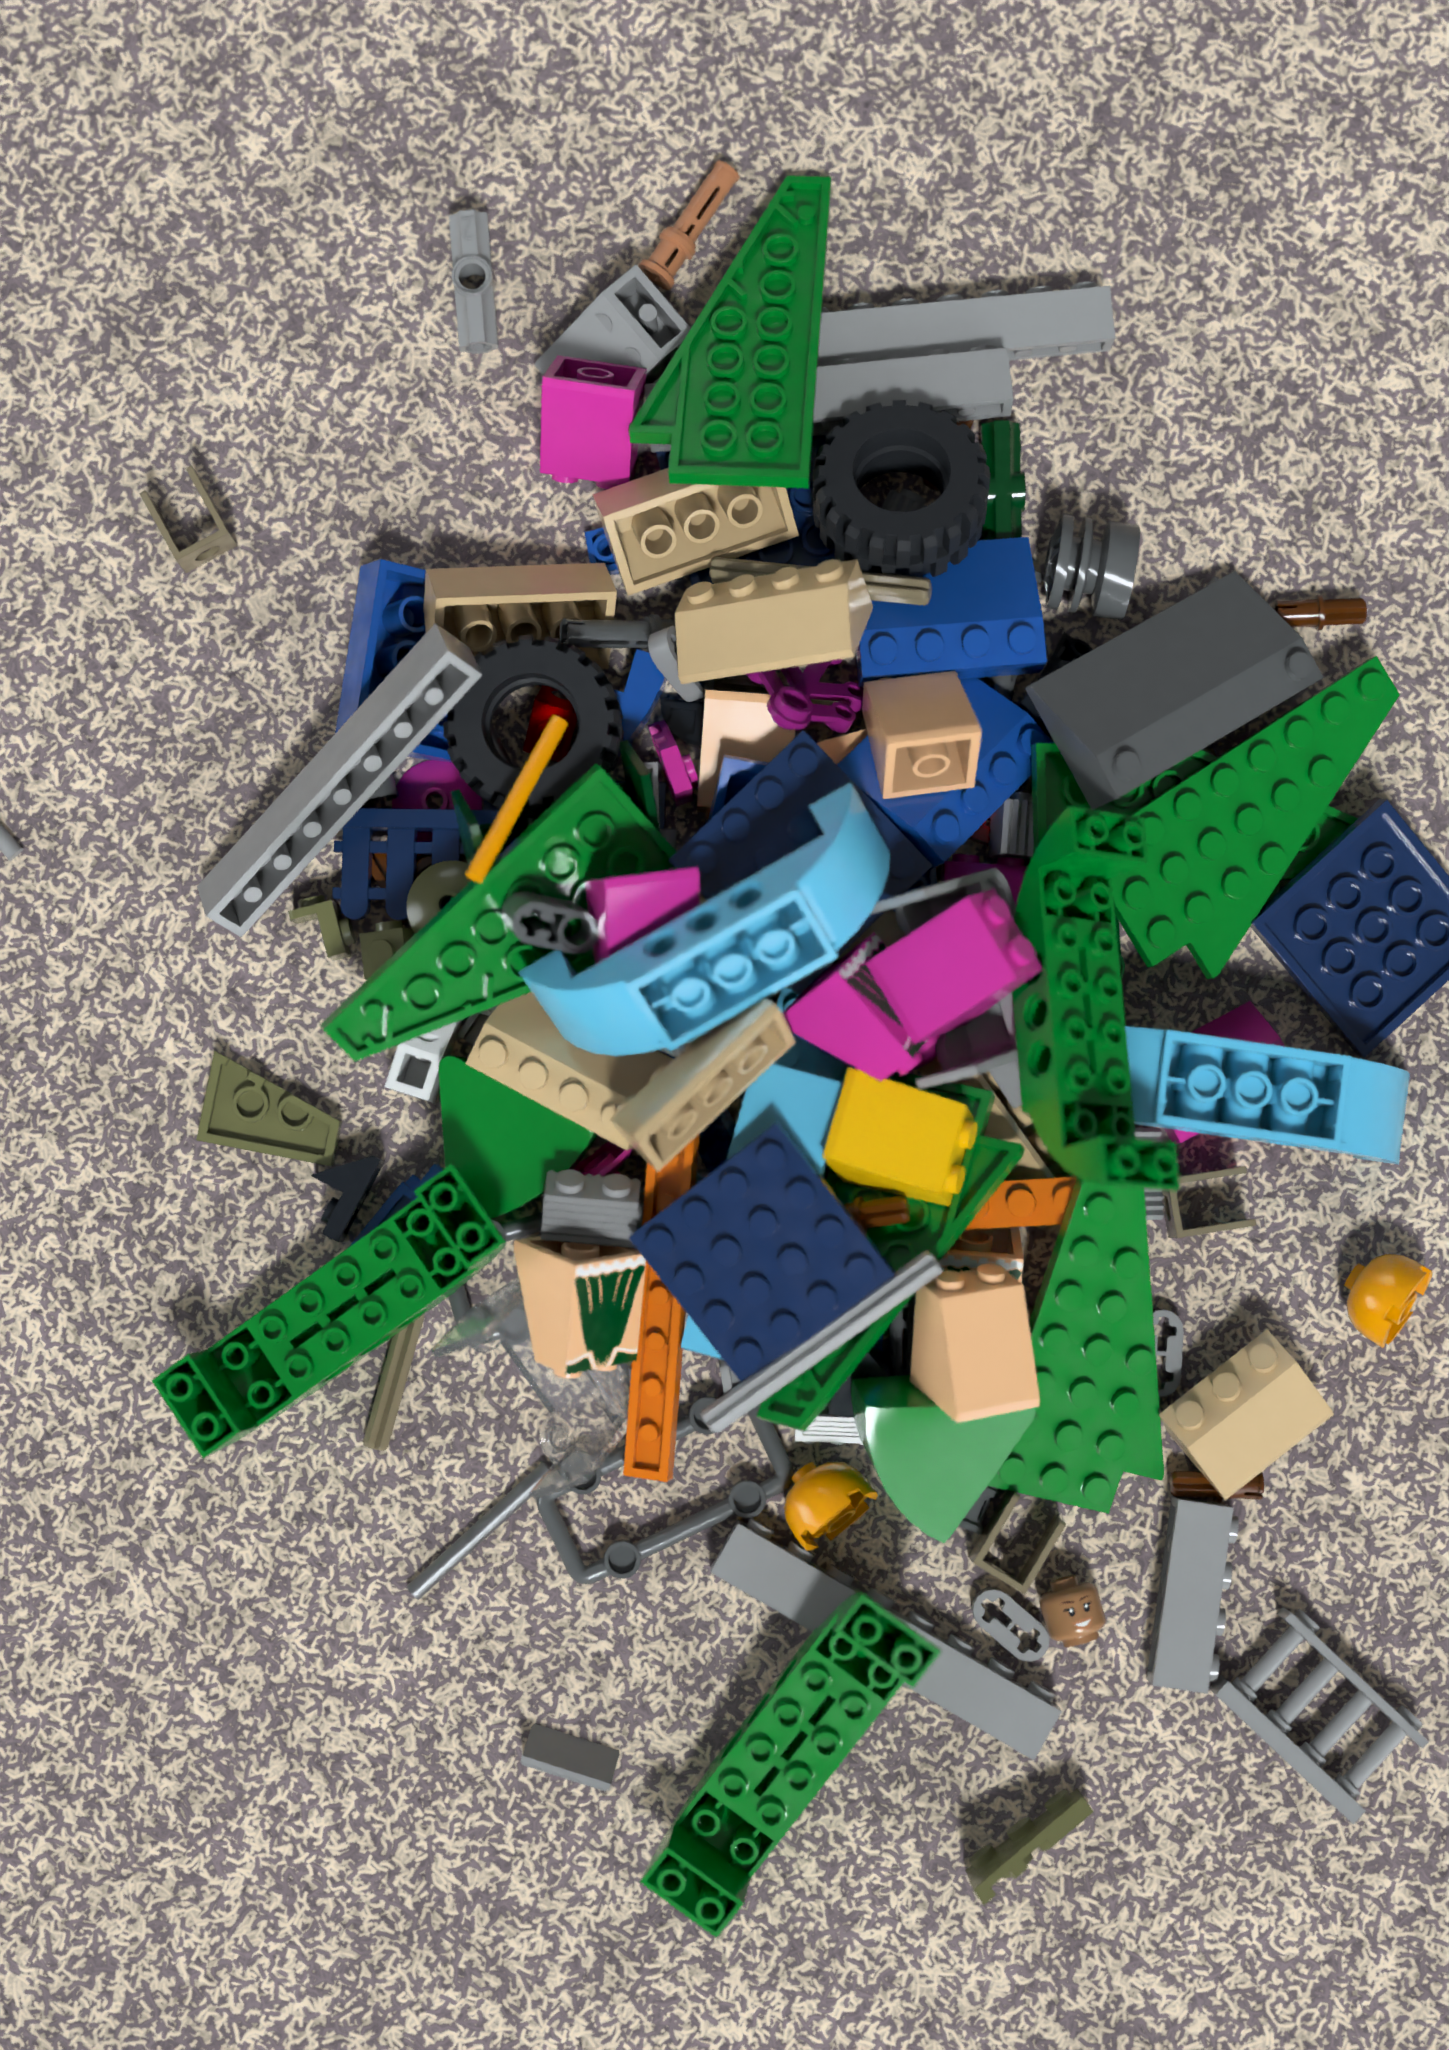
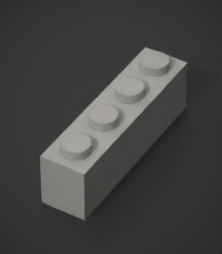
[1146,1495,1239,1694]

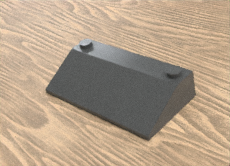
[1025,571,1324,809]

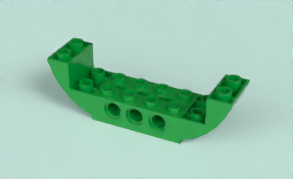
[1012,806,1180,1191]
[151,1164,506,1459]
[640,1592,942,1938]

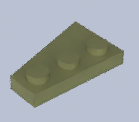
[196,1051,342,1167]
[965,1788,1093,1905]

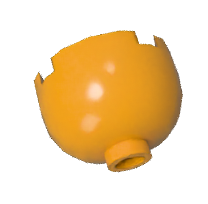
[1344,1254,1433,1348]
[784,1462,878,1551]

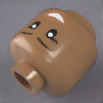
[1039,1575,1106,1647]

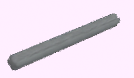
[701,1251,942,1433]

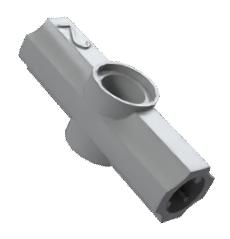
[449,209,499,354]

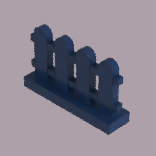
[332,808,520,921]

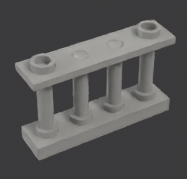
[1209,1607,1429,1825]

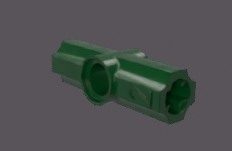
[980,420,1026,540]

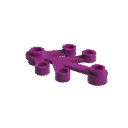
[746,659,864,733]

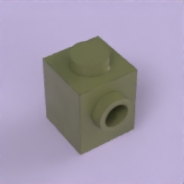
[360,921,415,980]

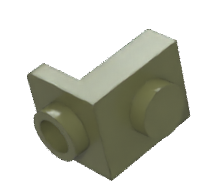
[288,895,356,961]

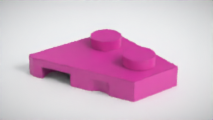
[647,720,698,807]

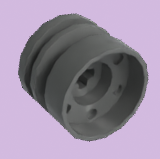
[1043,513,1140,620]

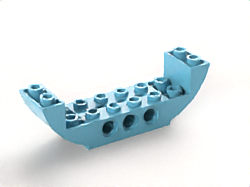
[519,782,890,1056]
[1125,1026,1410,1164]

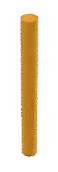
[465,715,568,883]

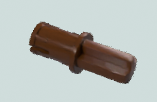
[1274,595,1367,631]
[844,1196,910,1233]
[1169,1471,1264,1503]

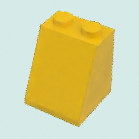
[822,1068,977,1207]

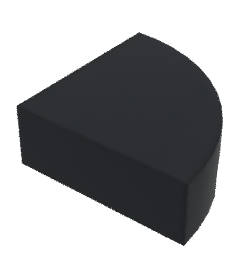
[661,699,705,748]

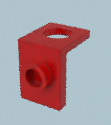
[523,685,577,762]

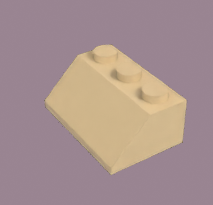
[1158,1329,1334,1500]

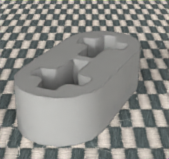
[648,626,714,702]
[1153,1309,1184,1397]
[971,1587,1050,1662]

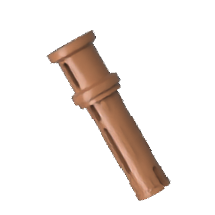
[638,160,740,290]

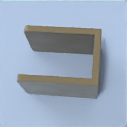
[139,465,238,573]
[1162,1166,1256,1238]
[968,1490,1066,1594]

